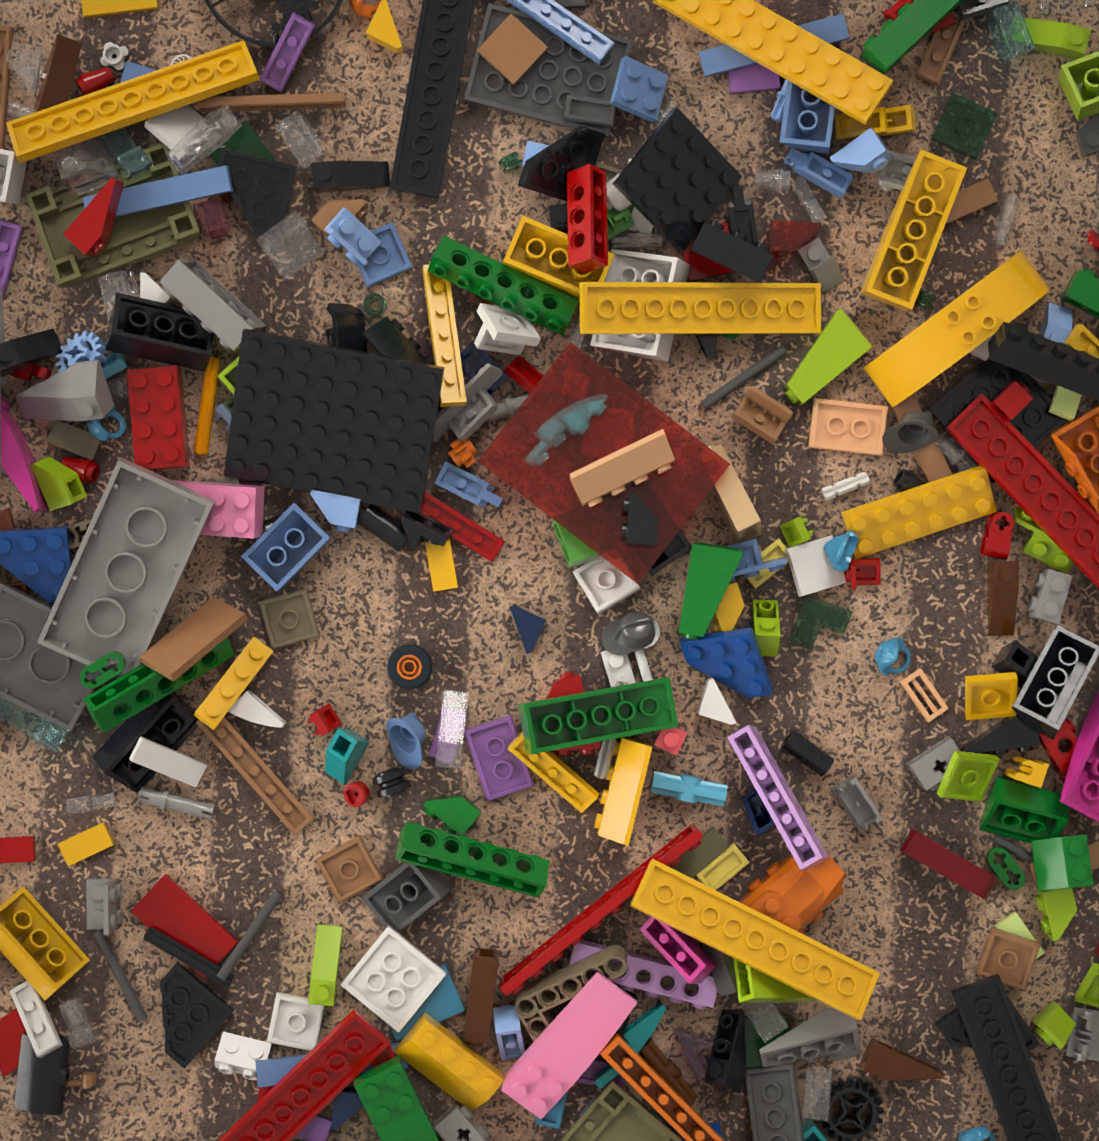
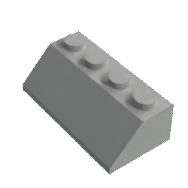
[160,259,267,351]

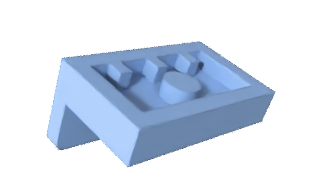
[324,207,382,266]

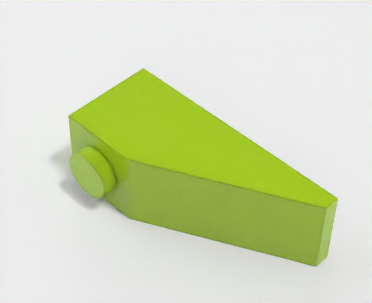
[1006,16,1091,60]
[308,924,343,1006]

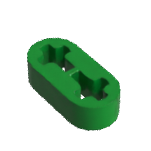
[80,651,126,689]
[986,846,1025,890]

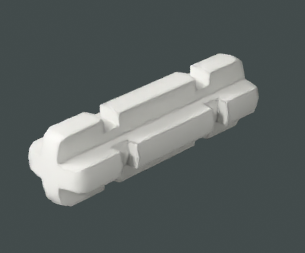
[821,472,870,500]

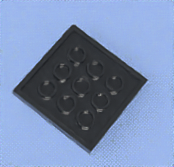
[612,107,742,252]
[928,357,1068,484]

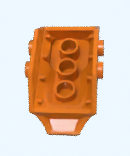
[1051,406,1099,514]
[739,852,846,934]

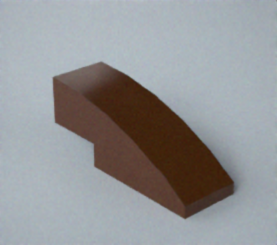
[34,34,82,112]

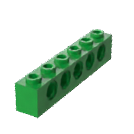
[427,236,579,336]
[83,637,235,733]
[395,822,549,898]

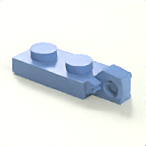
[784,148,854,199]
[435,461,504,508]

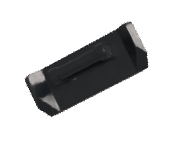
[325,303,367,352]

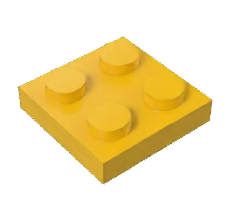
[965,672,1018,720]

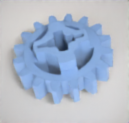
[55,331,108,373]

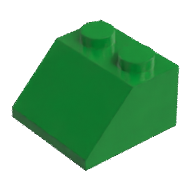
[1031,834,1094,891]

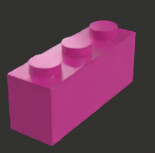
[639,917,717,984]

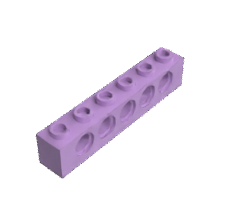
[727,725,829,871]
[567,940,718,1010]

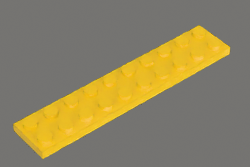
[653,0,893,125]
[6,40,260,163]
[579,282,821,334]
[630,859,880,1020]

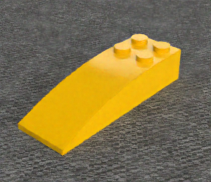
[860,149,967,311]

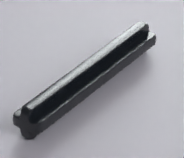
[144,927,234,987]

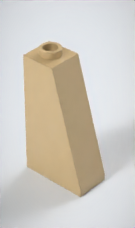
[698,444,762,542]

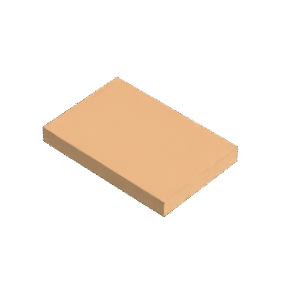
[808,398,888,456]

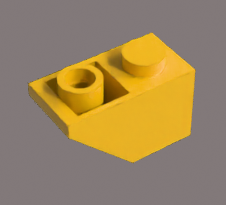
[712,582,745,633]

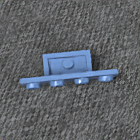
[726,538,788,582]

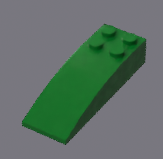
[518,677,678,754]
[353,1055,440,1141]

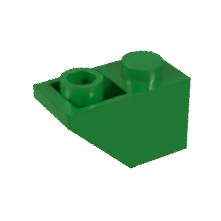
[423,795,481,836]

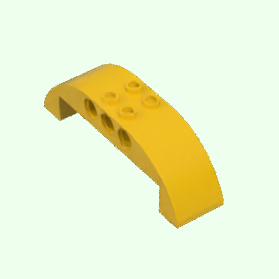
[863,250,1051,408]

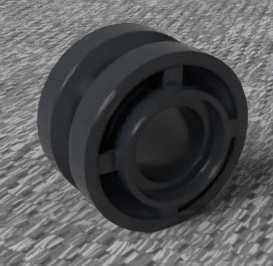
[372,767,411,798]

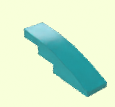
[592,1002,666,1089]

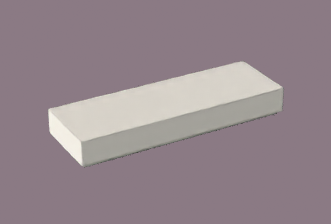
[129,736,207,787]
[10,981,62,1058]

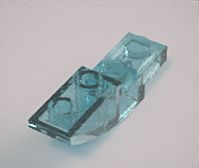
[525,394,608,468]

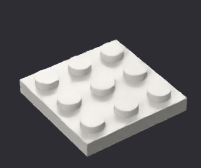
[341,925,447,1033]

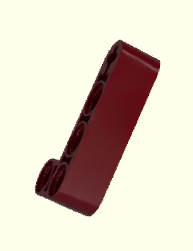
[900,828,999,900]

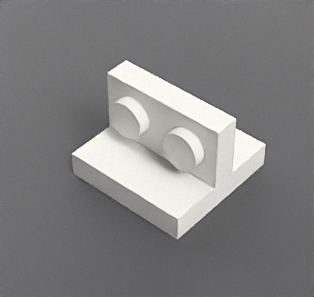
[474,303,541,355]

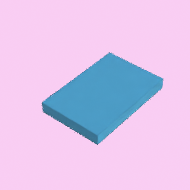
[390,963,465,1041]

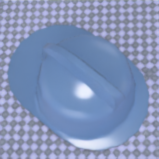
[386,713,426,769]

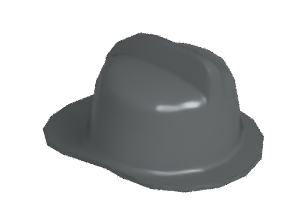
[882,411,939,453]
[601,612,660,655]

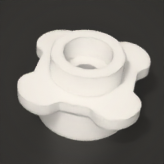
[100,42,129,70]

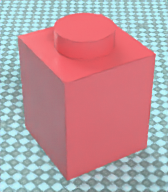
[652,727,688,756]

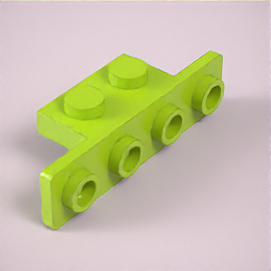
[1013,507,1074,574]

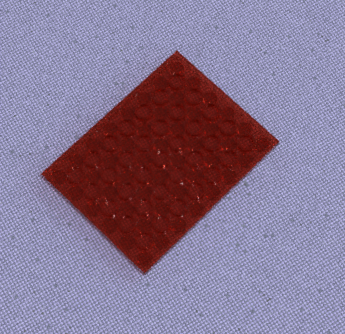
[478,342,730,584]

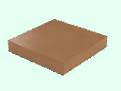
[477,13,548,85]
[315,835,383,903]
[976,927,1040,991]

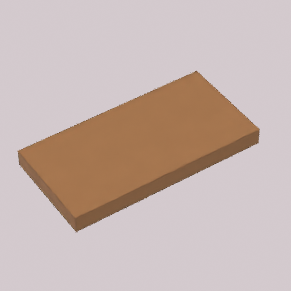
[139,597,248,681]

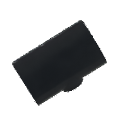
[14,1033,70,1115]

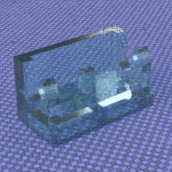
[985,1,1035,63]

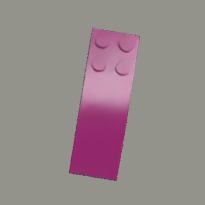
[1,395,50,513]
[1060,690,1099,822]

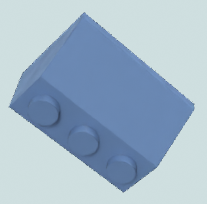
[779,81,835,154]
[241,503,333,592]

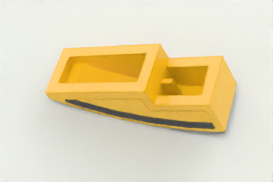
[835,104,916,140]

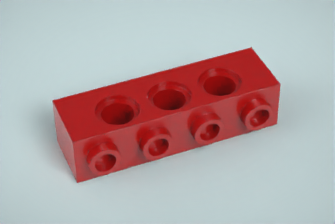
[567,164,608,274]
[1039,719,1091,819]

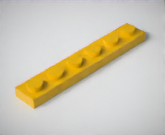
[422,265,467,407]

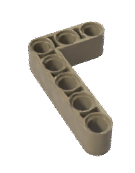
[515,945,627,1041]

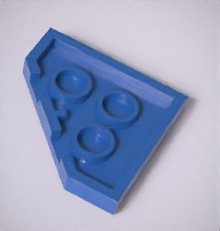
[0,526,72,603]
[680,627,773,698]

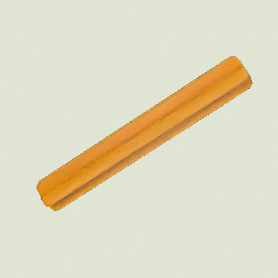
[194,357,220,455]

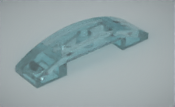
[98,127,153,177]
[0,697,68,752]

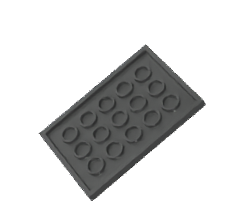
[464,3,633,138]

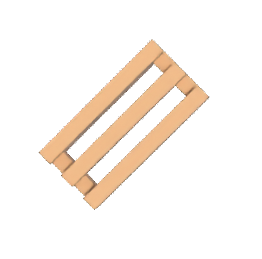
[899,668,949,723]

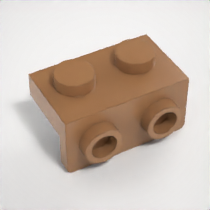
[731,386,793,445]

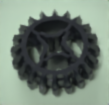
[816,1076,884,1141]

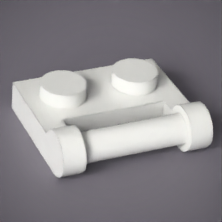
[601,649,653,687]

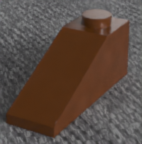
[987,561,1019,636]
[859,1038,943,1080]

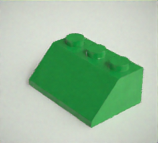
[979,777,1069,843]

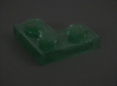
[788,595,853,649]

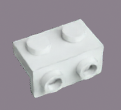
[215,1032,272,1080]

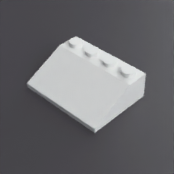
[590,249,690,362]

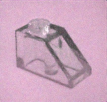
[6,42,47,101]

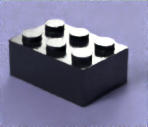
[691,220,773,283]

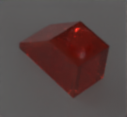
[768,220,821,259]

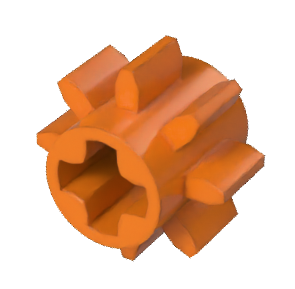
[448,438,478,468]

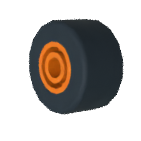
[387,644,433,689]

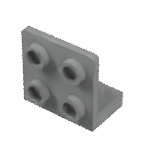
[86,878,123,936]

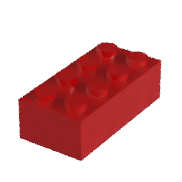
[126,365,190,471]

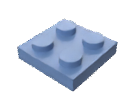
[610,56,668,123]

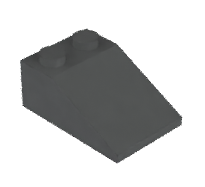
[362,862,454,932]

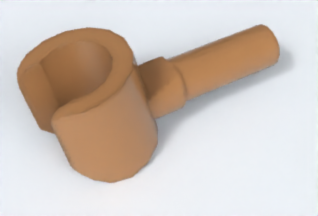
[66,1072,97,1089]

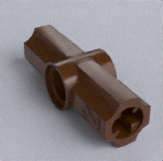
[638,1038,698,1106]

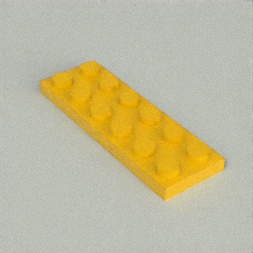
[841,466,997,559]

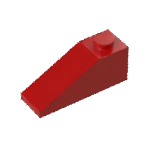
[63,177,124,257]

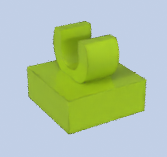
[779,516,813,548]

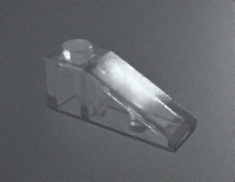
[166,105,242,175]
[435,690,469,769]

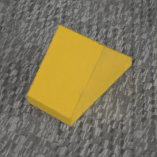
[366,0,404,54]

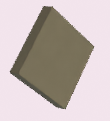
[259,588,321,649]

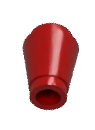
[75,67,115,96]
[61,457,100,484]

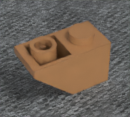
[311,199,368,237]

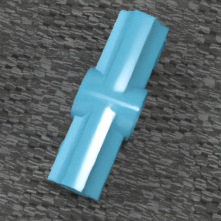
[650,771,728,807]

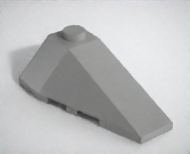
[15,360,115,421]
[759,1007,861,1067]

